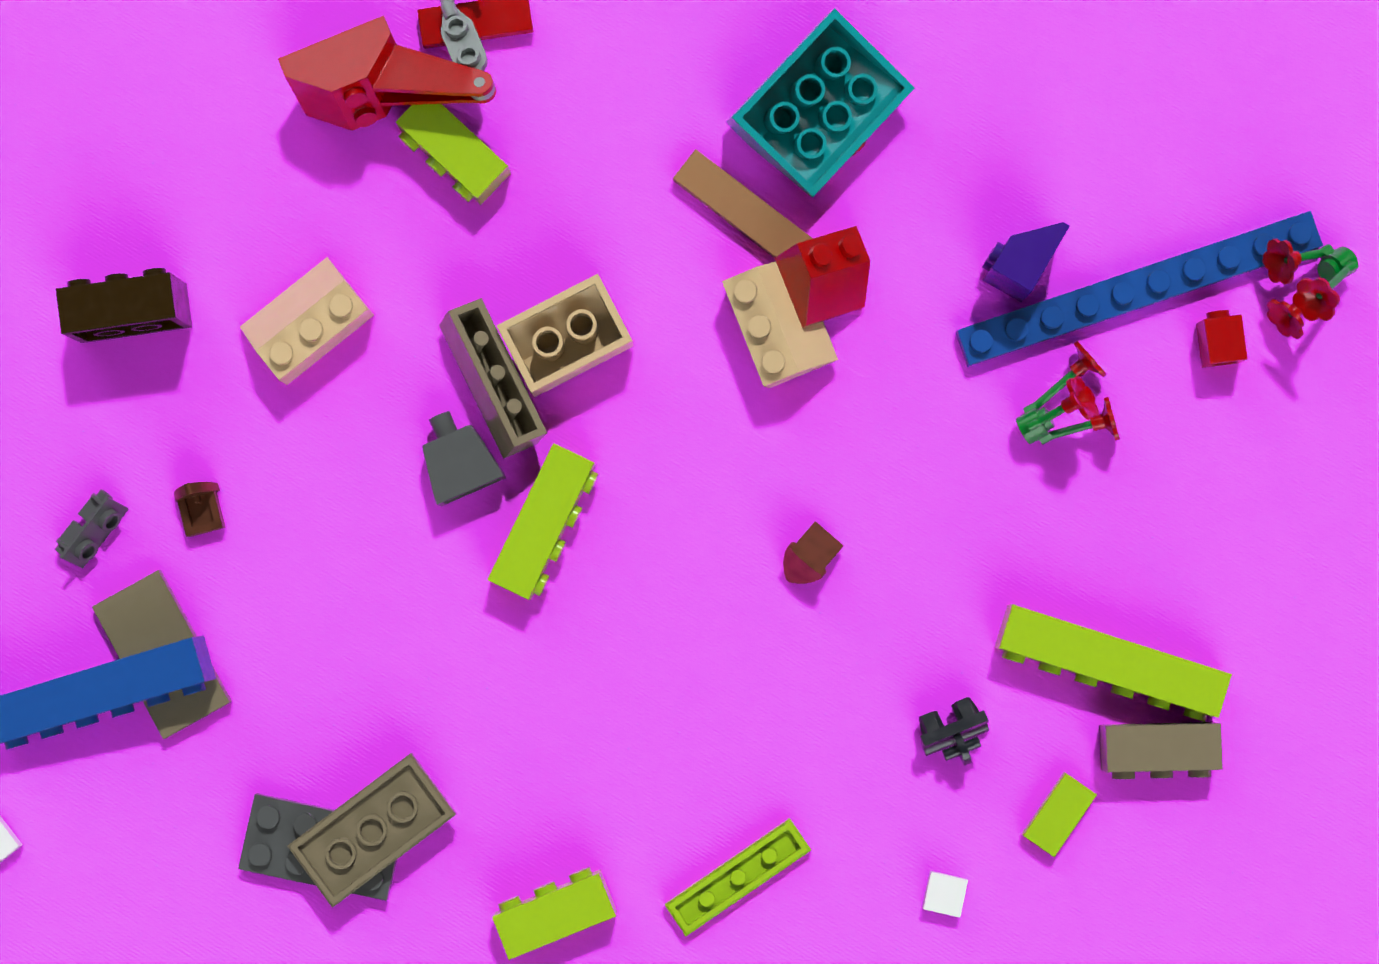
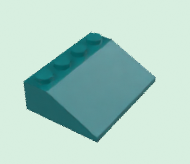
[726,8,915,197]

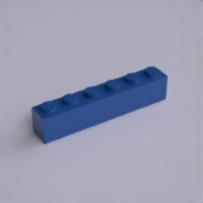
[0,635,216,750]

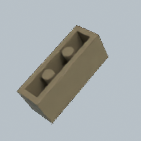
[1099,722,1223,779]

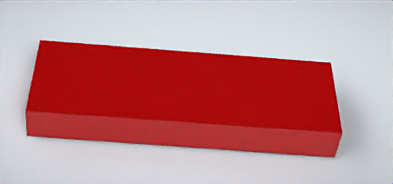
[417,0,534,49]

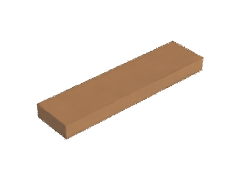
[673,149,813,258]

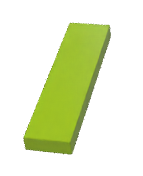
[665,818,811,936]

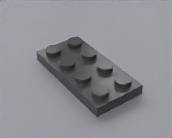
[238,793,397,901]

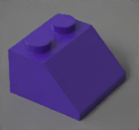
[982,222,1070,302]

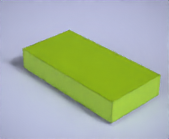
[1021,772,1097,857]

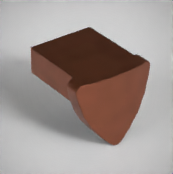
[174,482,226,537]
[783,521,843,584]

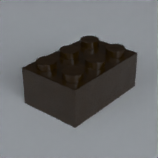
[56,268,193,343]

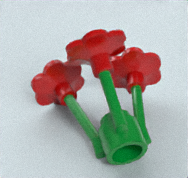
[1262,239,1359,339]
[1016,341,1120,445]

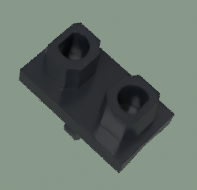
[919,697,989,766]

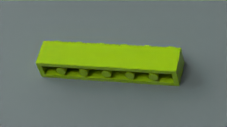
[994,604,1232,722]

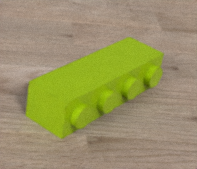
[487,443,599,600]

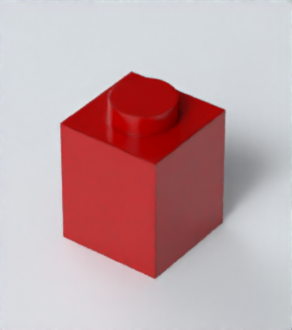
[1196,310,1248,368]

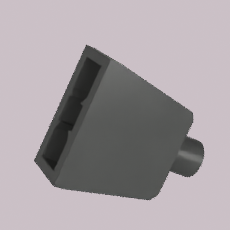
[422,411,506,507]

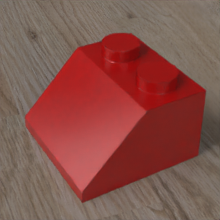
[775,226,870,328]

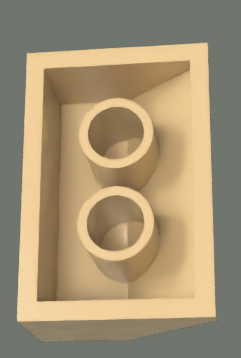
[240,257,374,385]
[722,261,839,388]
[496,274,634,398]

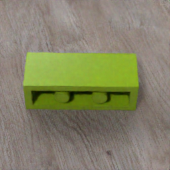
[396,104,511,205]
[492,867,617,960]

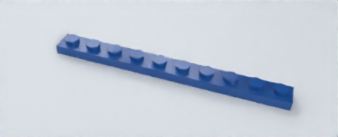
[956,211,1323,367]

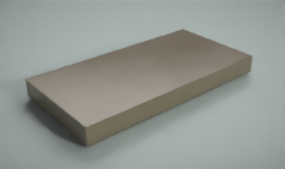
[92,570,232,739]
[287,753,457,908]

